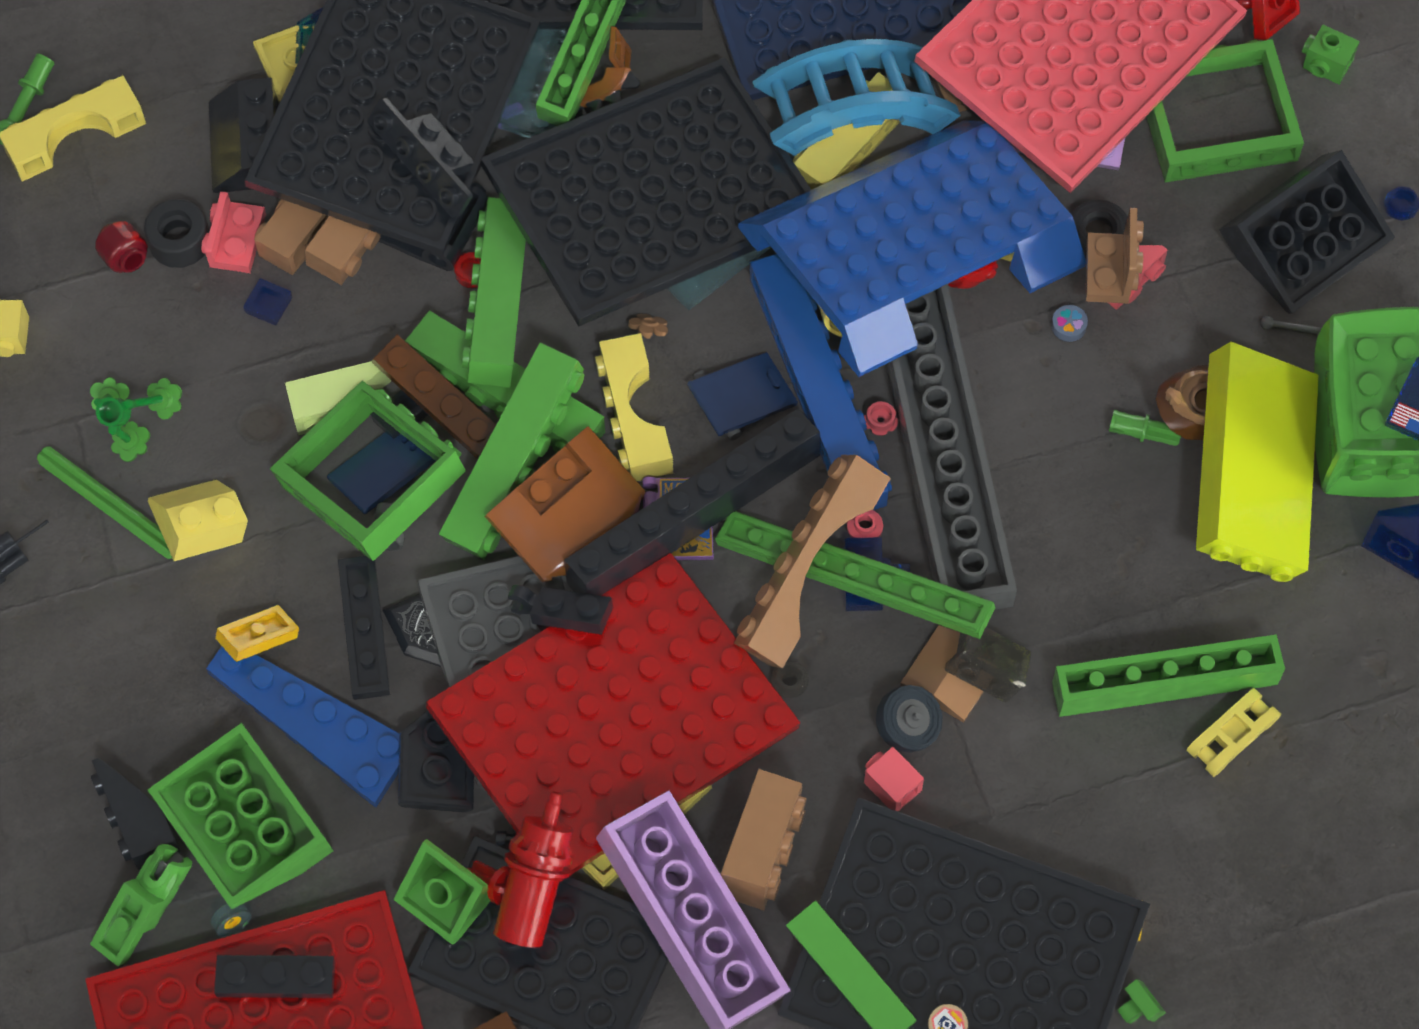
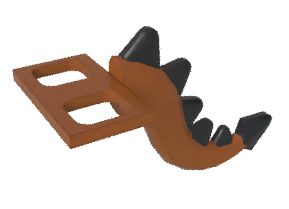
[575,26,640,119]

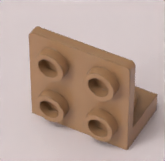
[1086,208,1144,304]

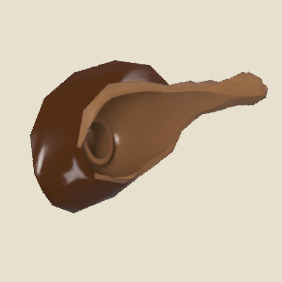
[1155,365,1209,440]

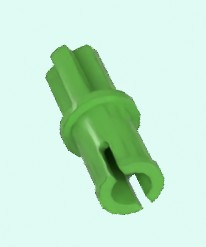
[1109,409,1181,446]

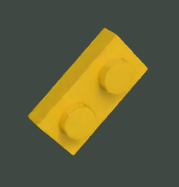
[215,605,299,662]

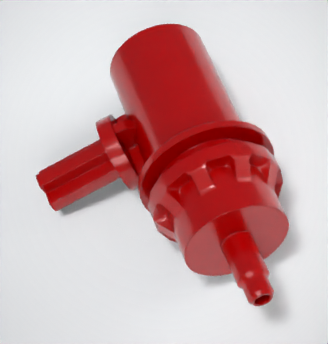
[467,791,574,948]

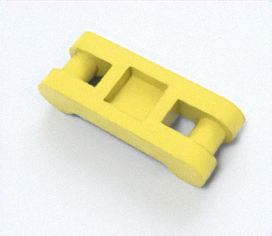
[1186,688,1281,777]

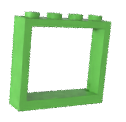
[1146,39,1304,182]
[270,380,466,561]

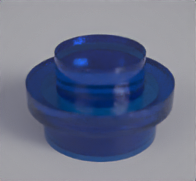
[1384,186,1419,221]

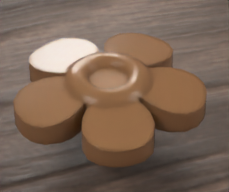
[628,314,668,339]

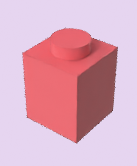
[864,747,924,812]

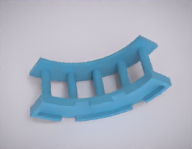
[753,39,961,156]

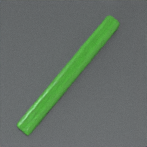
[37,446,172,559]

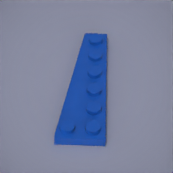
[206,646,400,807]

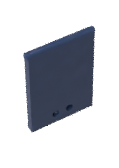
[687,352,798,436]
[327,432,435,514]

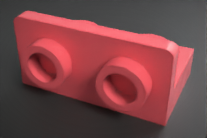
[202,192,266,273]

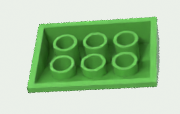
[148,723,334,909]

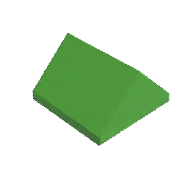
[393,839,490,945]

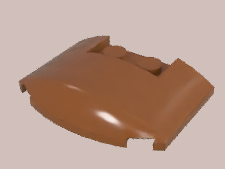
[484,426,645,583]

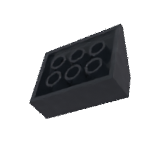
[1219,150,1395,314]

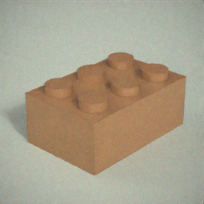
[721,769,807,911]

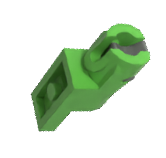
[90,844,192,967]

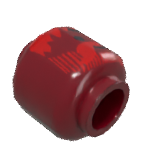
[95,221,148,273]

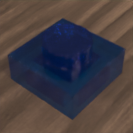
[243,278,293,326]

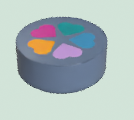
[1051,305,1088,342]

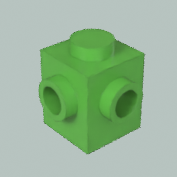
[1302,25,1360,85]

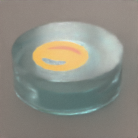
[211,904,251,937]

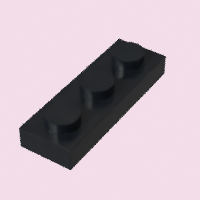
[214,955,335,998]

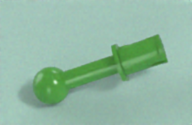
[0,54,54,145]

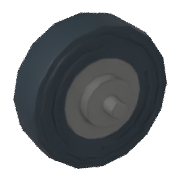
[876,685,943,753]

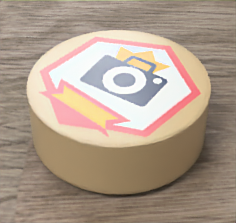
[928,1004,968,1029]

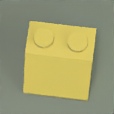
[148,480,248,561]

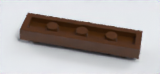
[372,334,496,459]

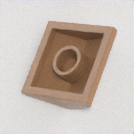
[900,625,1002,723]

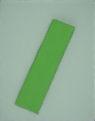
[786,900,917,1029]

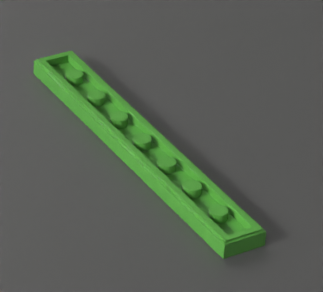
[715,511,995,639]

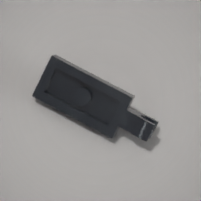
[508,585,613,635]

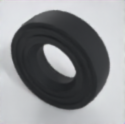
[1072,200,1128,258]

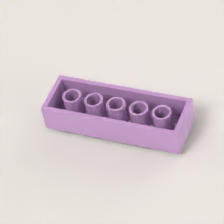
[596,791,791,1029]

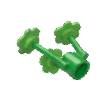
[90,377,182,462]

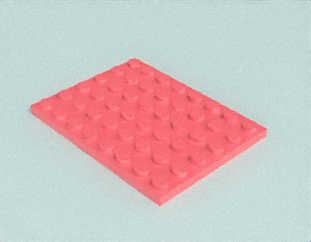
[914,0,1247,193]

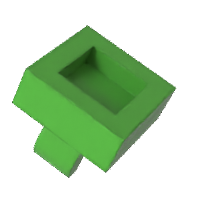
[1117,979,1166,1024]

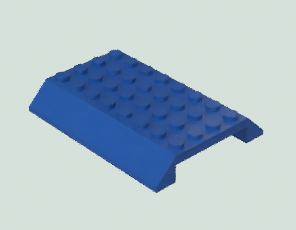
[738,120,1086,377]

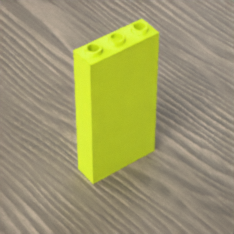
[1196,342,1319,582]

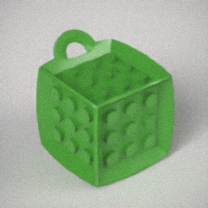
[1314,307,1419,497]

